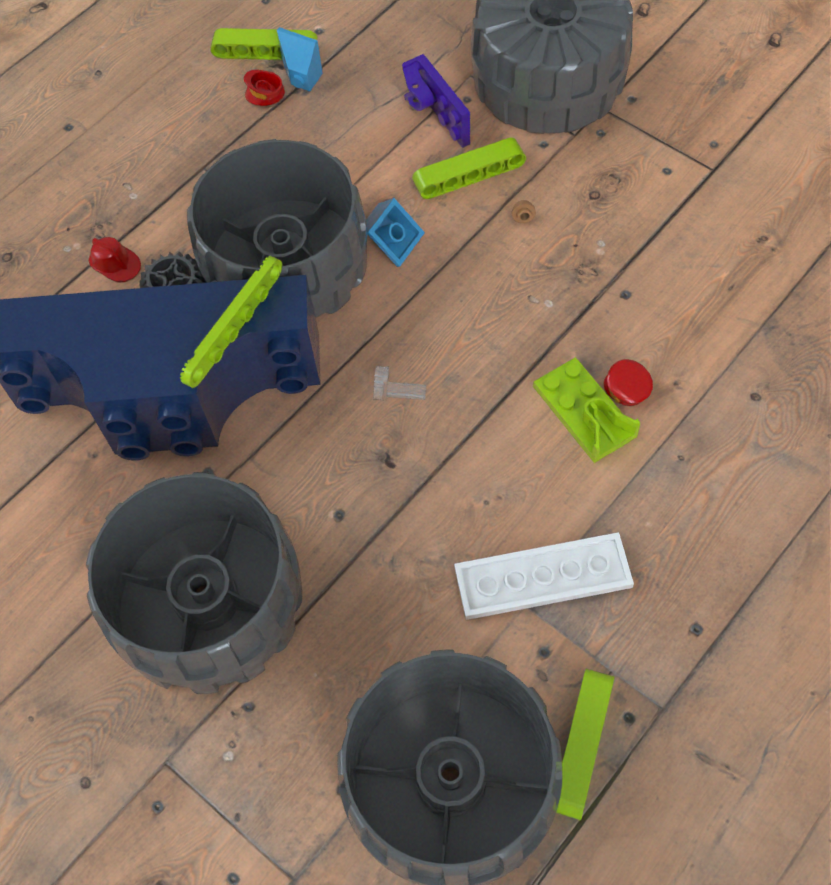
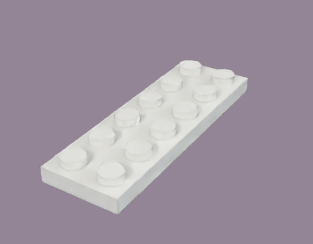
[454,532,634,620]

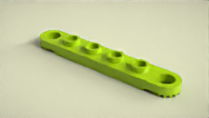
[180,256,282,388]

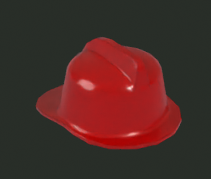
[88,237,141,282]

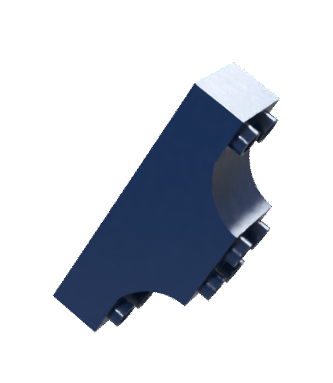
[0,275,321,461]

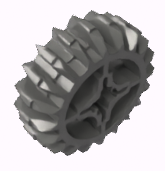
[139,251,206,288]

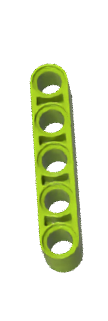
[211,28,318,60]
[412,138,526,199]
[556,669,615,820]

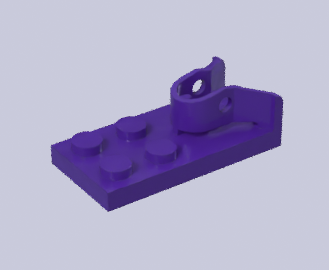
[402,54,470,148]

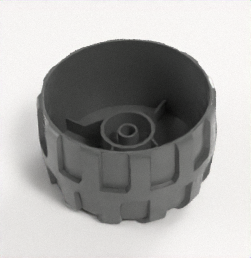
[471,0,633,134]
[187,139,367,317]
[86,472,302,694]
[337,649,562,885]

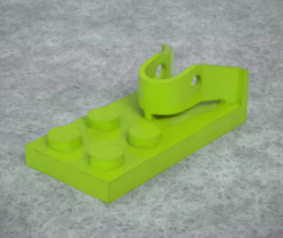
[533,357,640,463]

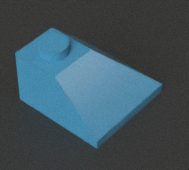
[277,27,323,91]
[366,198,425,267]

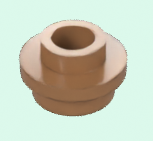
[512,200,536,223]

